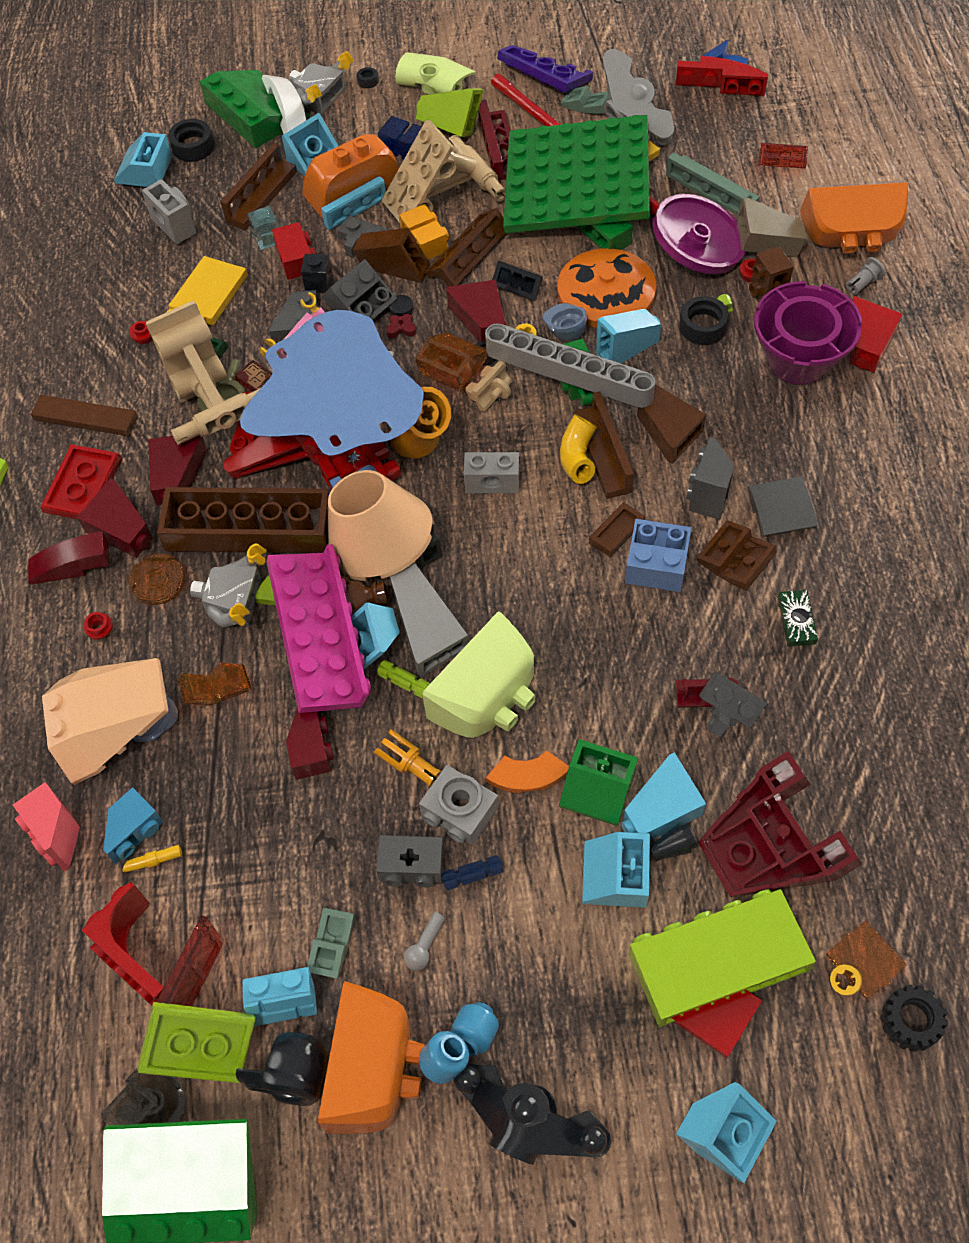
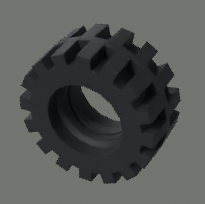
[881,985,948,1052]

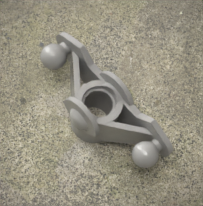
[603,49,674,146]

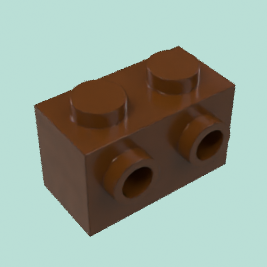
[749,246,794,302]

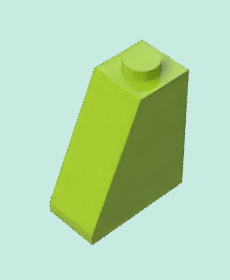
[416,88,484,137]

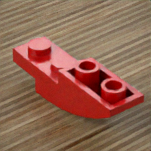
[676,56,768,96]

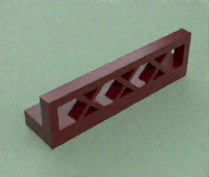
[478,100,510,181]

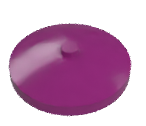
[653,194,745,274]

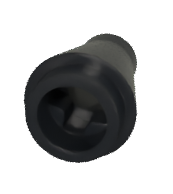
[650,824,698,862]

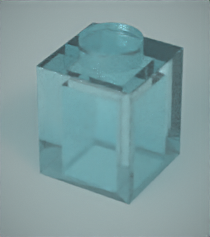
[247,206,279,250]

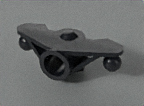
[454,1064,612,1165]

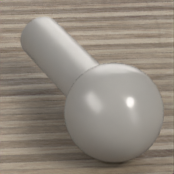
[404,911,446,971]

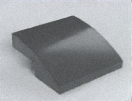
[747,477,818,537]

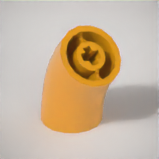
[389,387,451,459]

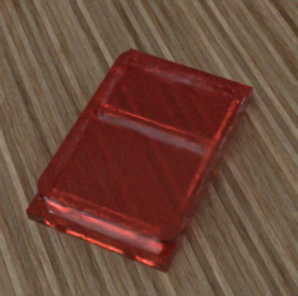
[157,915,222,1007]

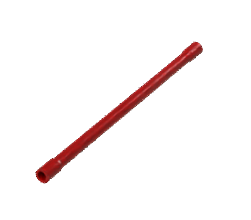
[491,73,660,215]

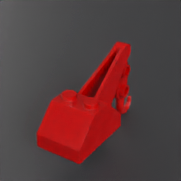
[223,391,345,478]

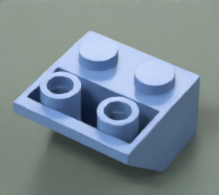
[625,519,691,592]

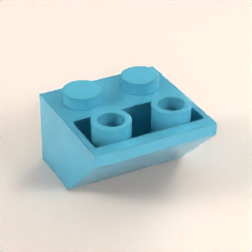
[114,132,172,187]
[582,832,650,908]

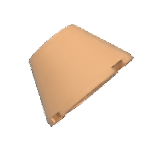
[328,470,434,581]

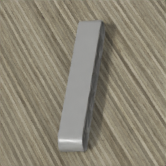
[485,324,655,408]

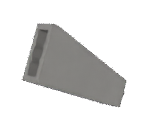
[390,563,469,677]

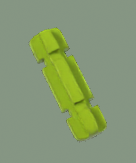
[377,660,430,698]

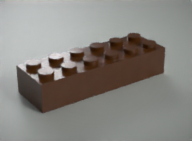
[157,487,330,553]

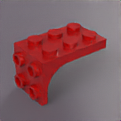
[82,882,179,1006]

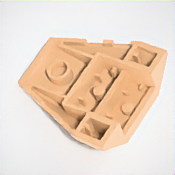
[42,658,169,785]

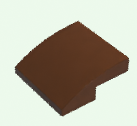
[696,520,777,591]

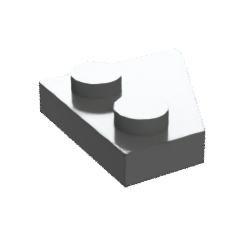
[269,290,318,338]

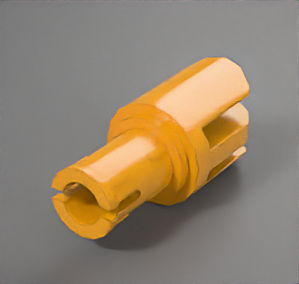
[373,729,441,787]

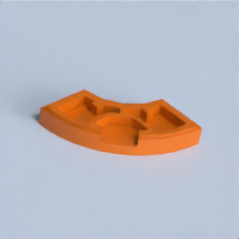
[486,751,569,793]

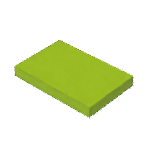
[137,1002,256,1083]

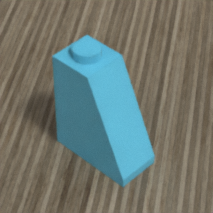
[596,309,661,364]
[621,752,706,841]

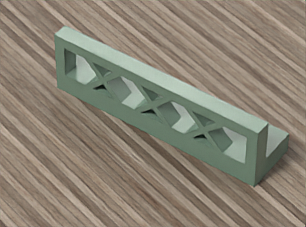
[666,152,760,214]

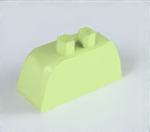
[422,612,535,738]

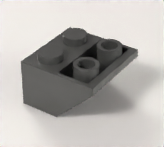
[322,259,397,319]
[686,437,734,520]

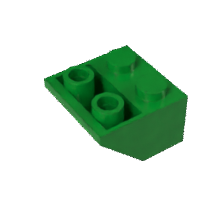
[559,739,638,826]

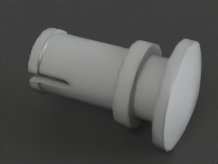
[846,257,886,295]

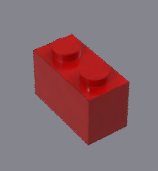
[272,222,315,280]

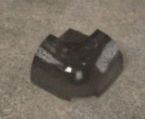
[101,1068,186,1125]

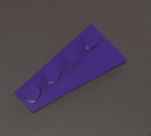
[497,45,594,93]

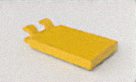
[167,256,248,326]

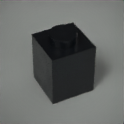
[301,254,333,293]

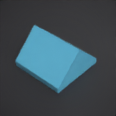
[282,113,338,176]

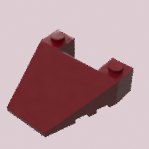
[698,751,862,897]

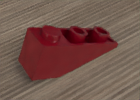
[286,707,334,780]

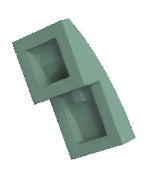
[561,86,609,113]
[307,908,356,978]

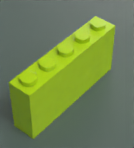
[628,889,816,1028]

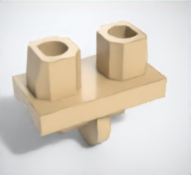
[466,361,512,412]

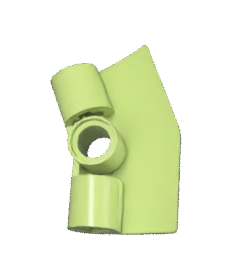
[395,52,476,94]

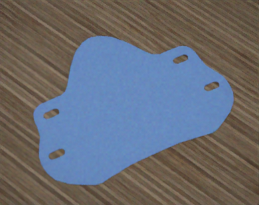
[240,310,424,456]

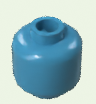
[450,1002,499,1056]
[419,1031,469,1084]

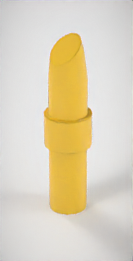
[122,845,182,872]

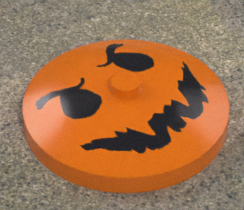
[557,248,656,328]

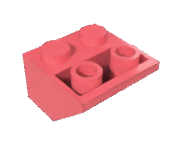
[13,782,80,872]

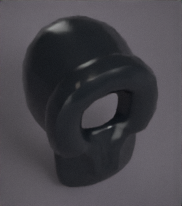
[235,1032,328,1106]

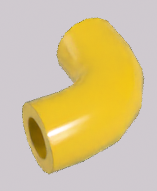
[560,414,597,484]

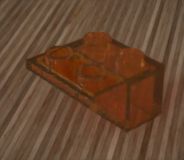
[415,332,488,393]

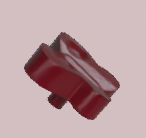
[387,314,416,338]

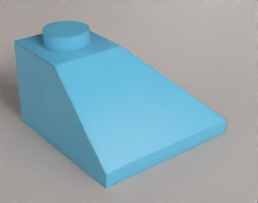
[351,603,400,670]
[676,1082,777,1183]

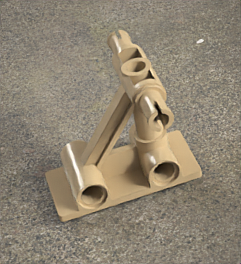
[382,120,506,223]
[146,301,261,446]

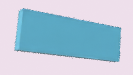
[321,176,386,230]

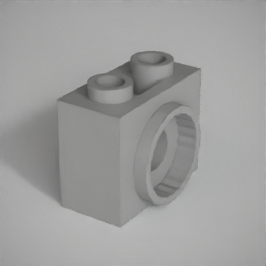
[142,179,196,244]
[419,765,499,846]

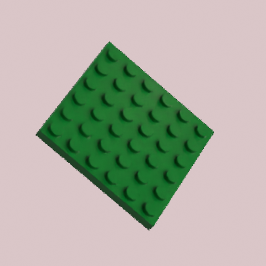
[503,115,650,233]

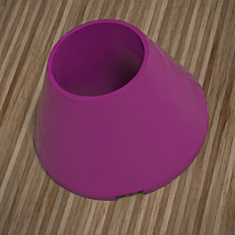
[754,281,862,385]

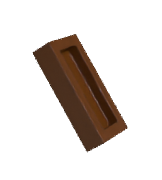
[589,502,645,558]

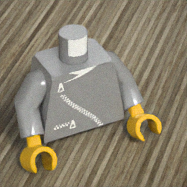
[289,51,354,114]
[190,543,266,628]

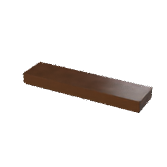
[30,395,138,436]

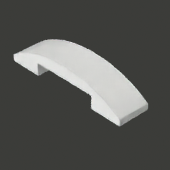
[262,75,306,134]

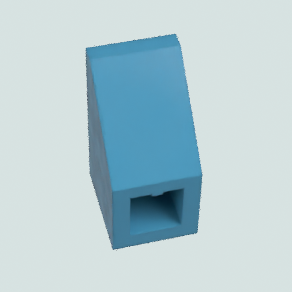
[103,787,163,864]

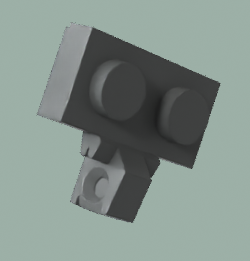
[337,215,389,258]
[699,672,767,737]

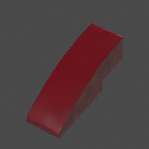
[28,531,109,585]

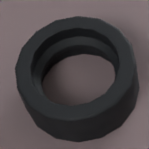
[168,119,214,162]
[679,296,729,345]

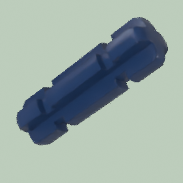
[442,855,503,890]

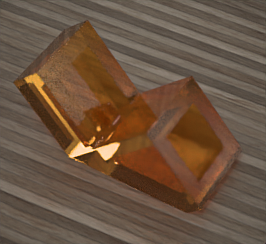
[177,662,252,706]

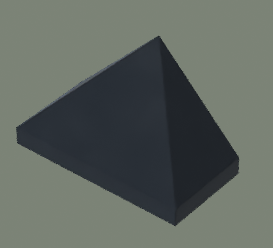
[492,261,544,301]

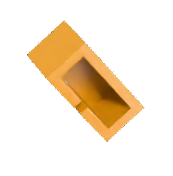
[399,204,449,260]

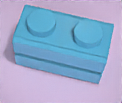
[242,967,317,1026]

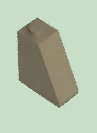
[736,198,808,257]

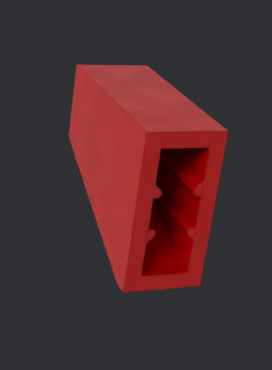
[850,296,903,373]

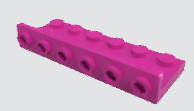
[266,544,371,713]

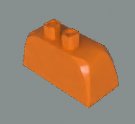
[302,134,399,218]
[800,182,908,254]
[318,981,425,1134]

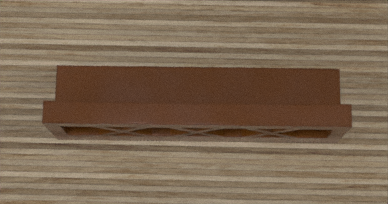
[221,143,297,231]
[425,208,505,287]
[574,391,634,499]

